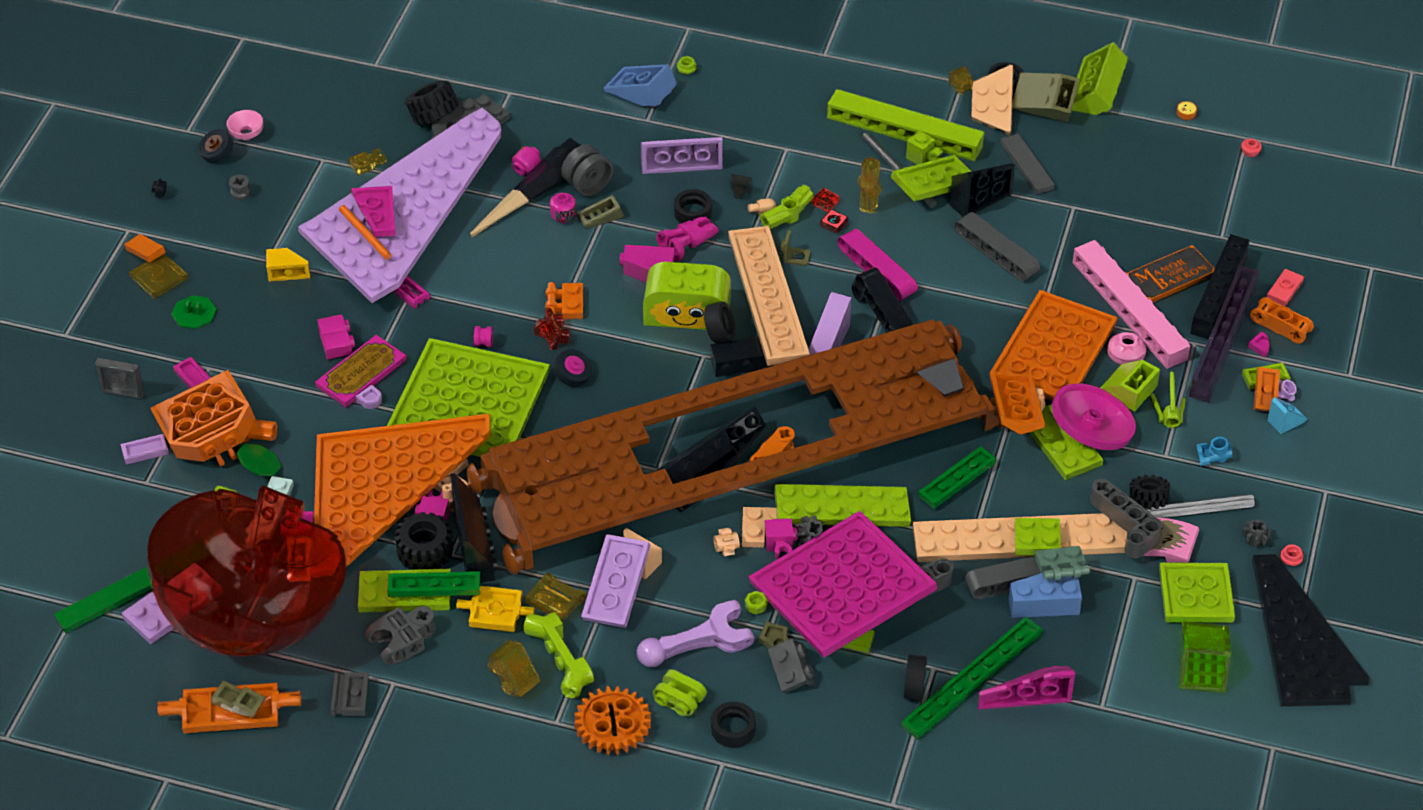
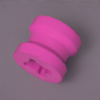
[474,326,493,347]

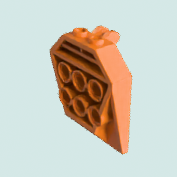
[150,370,256,467]

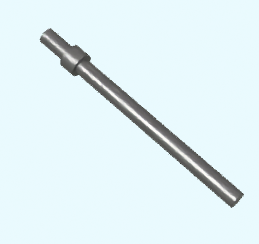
[862,132,936,208]

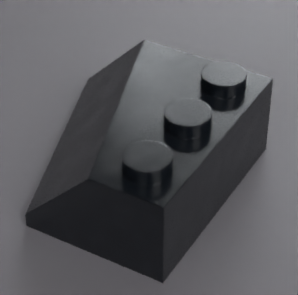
[950,163,1015,217]

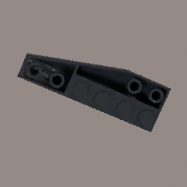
[656,407,766,512]

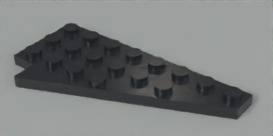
[1252,554,1369,707]

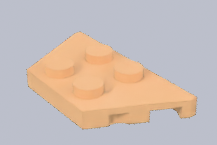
[972,65,1013,135]

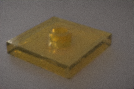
[129,253,188,299]

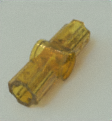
[857,157,882,214]

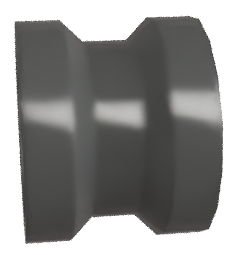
[229,174,251,200]

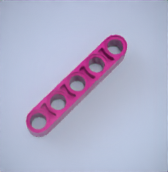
[837,229,918,301]

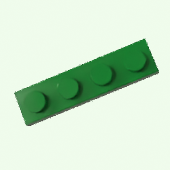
[918,446,996,509]
[388,571,480,597]

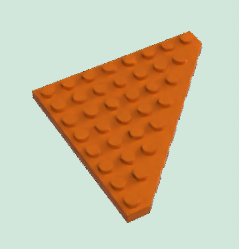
[312,414,491,579]

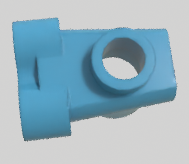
[1196,437,1233,466]

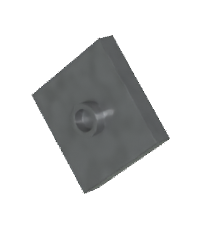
[95,358,144,399]

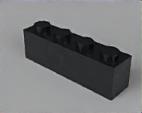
[710,337,774,377]

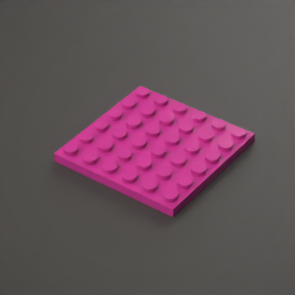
[748,511,937,658]

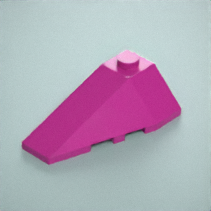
[978,666,1075,710]

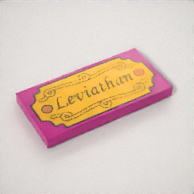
[315,335,407,408]

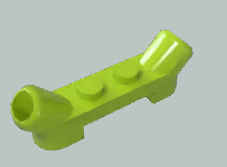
[524,612,594,699]

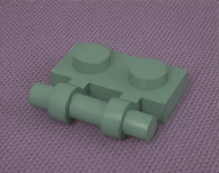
[1035,546,1090,581]

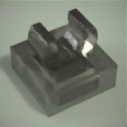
[730,174,753,200]

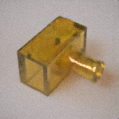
[488,640,541,697]

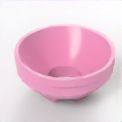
[227,110,263,141]
[1107,332,1146,364]

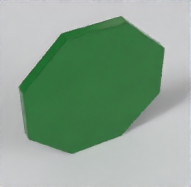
[171,295,217,330]
[236,443,281,477]

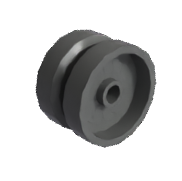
[561,144,613,197]

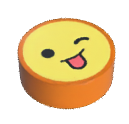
[1176,101,1197,120]

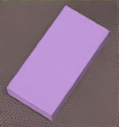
[121,434,169,465]

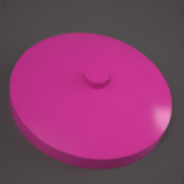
[1052,384,1136,450]

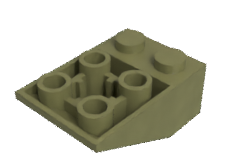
[1012,73,1080,123]

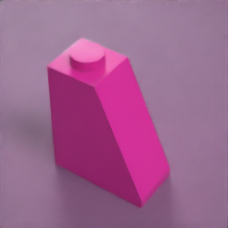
[620,245,675,283]

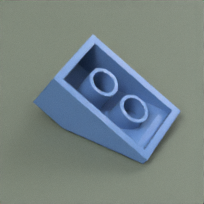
[604,64,677,107]

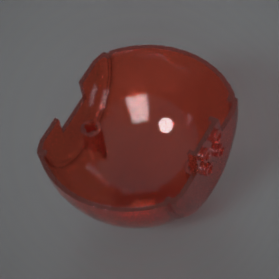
[147,485,347,657]

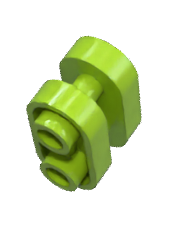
[653,670,707,716]

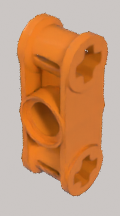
[1250,297,1314,344]
[750,426,795,482]

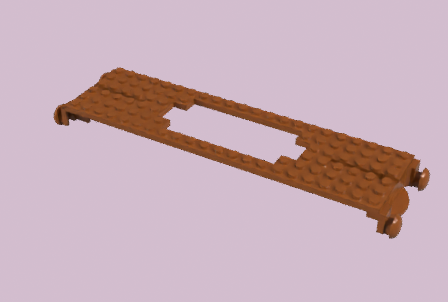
[467,319,1004,575]

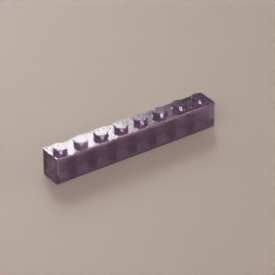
[1189,265,1259,403]

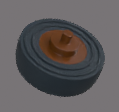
[198,128,234,163]

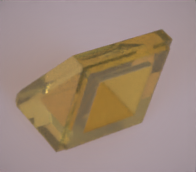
[948,66,974,94]

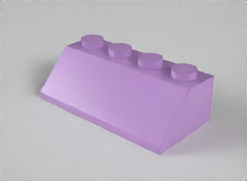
[641,137,722,174]

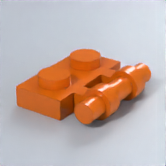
[545,282,583,319]

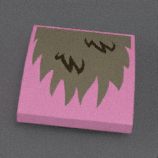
[1143,517,1199,563]

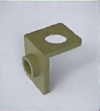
[781,230,811,266]

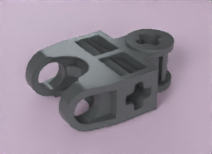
[365,606,436,665]

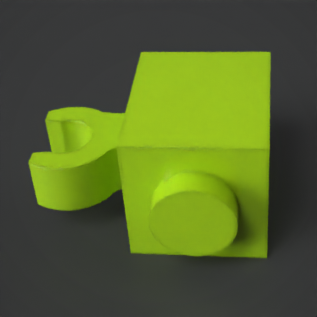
[906,130,943,164]

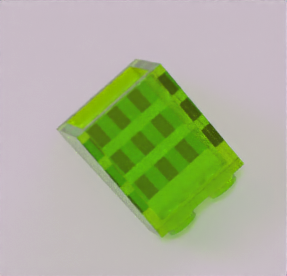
[1179,621,1231,693]

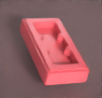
[1267,269,1304,307]

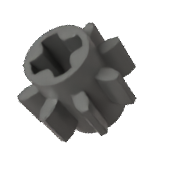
[795,515,823,543]
[1242,519,1271,547]

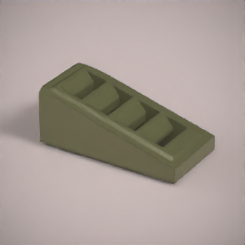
[577,195,624,229]

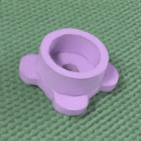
[1278,379,1297,402]

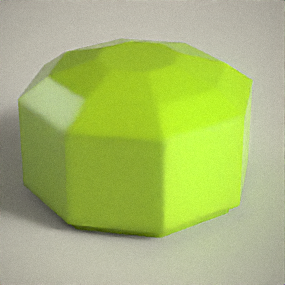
[745,591,768,615]

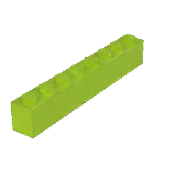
[827,89,984,161]

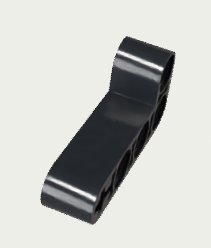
[851,267,913,333]

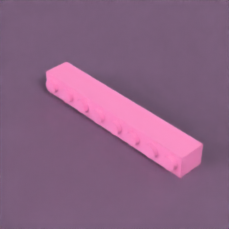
[1072,240,1190,369]

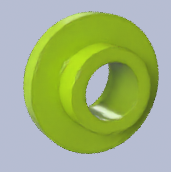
[677,56,696,74]

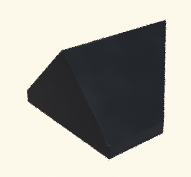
[916,358,964,397]

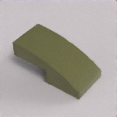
[211,680,265,717]

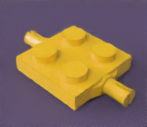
[456,586,535,632]

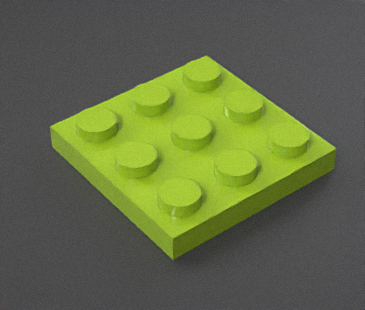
[1159,563,1235,623]

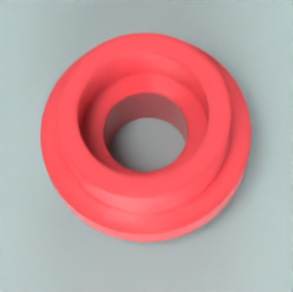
[1241,139,1262,157]
[1280,545,1303,566]

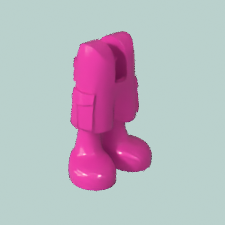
[656,217,719,262]

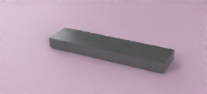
[1000,133,1055,195]

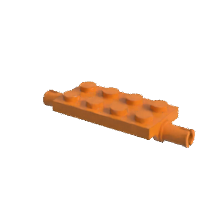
[158,683,301,733]

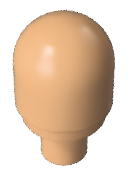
[748,198,777,215]

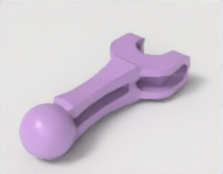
[637,600,755,667]

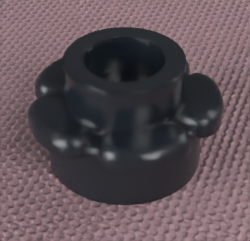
[152,178,167,198]

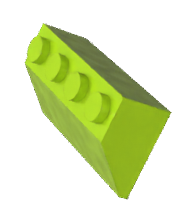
[1072,42,1128,115]

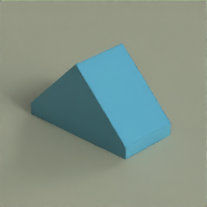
[1267,397,1307,434]

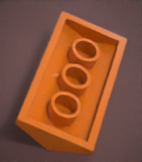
[989,371,1045,435]

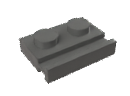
[331,672,369,716]

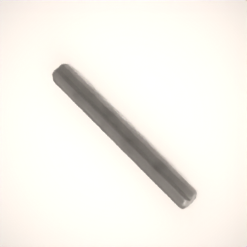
[1146,494,1255,518]

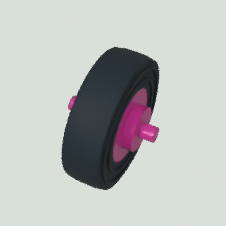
[553,349,592,386]

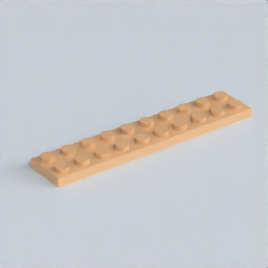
[728,226,810,366]
[913,513,1128,562]

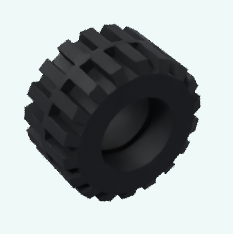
[405,80,459,125]
[395,512,453,570]

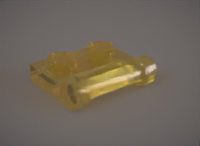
[525,572,586,622]

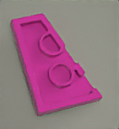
[351,186,396,237]

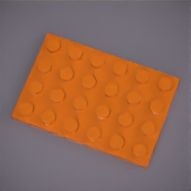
[989,290,1117,401]

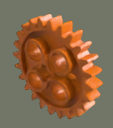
[574,686,651,755]

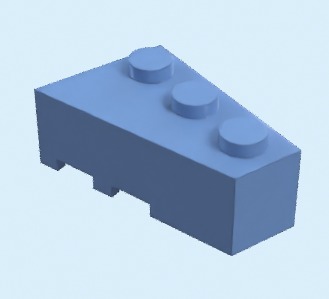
[1009,573,1082,618]

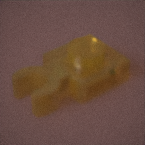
[348,148,386,176]

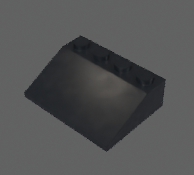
[450,473,498,583]

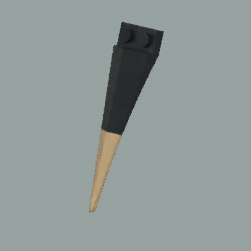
[470,138,581,237]

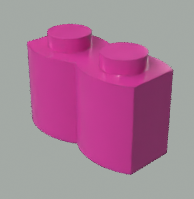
[317,314,355,360]

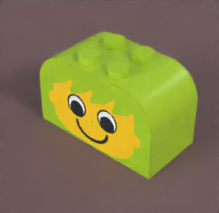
[643,262,731,330]

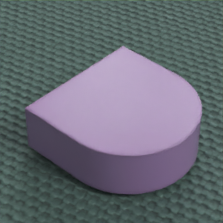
[356,385,382,409]

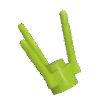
[1150,372,1186,428]

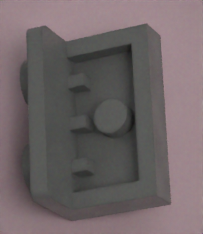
[768,638,815,693]

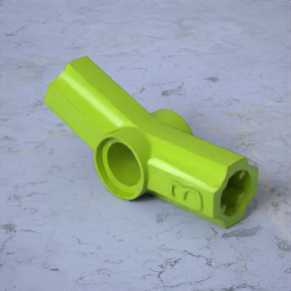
[760,185,814,230]

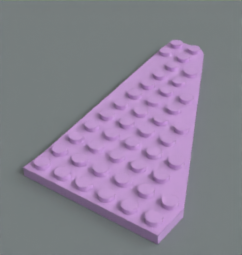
[298,108,501,303]

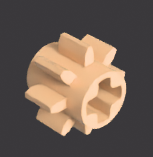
[713,528,740,556]

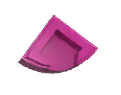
[1248,331,1270,358]

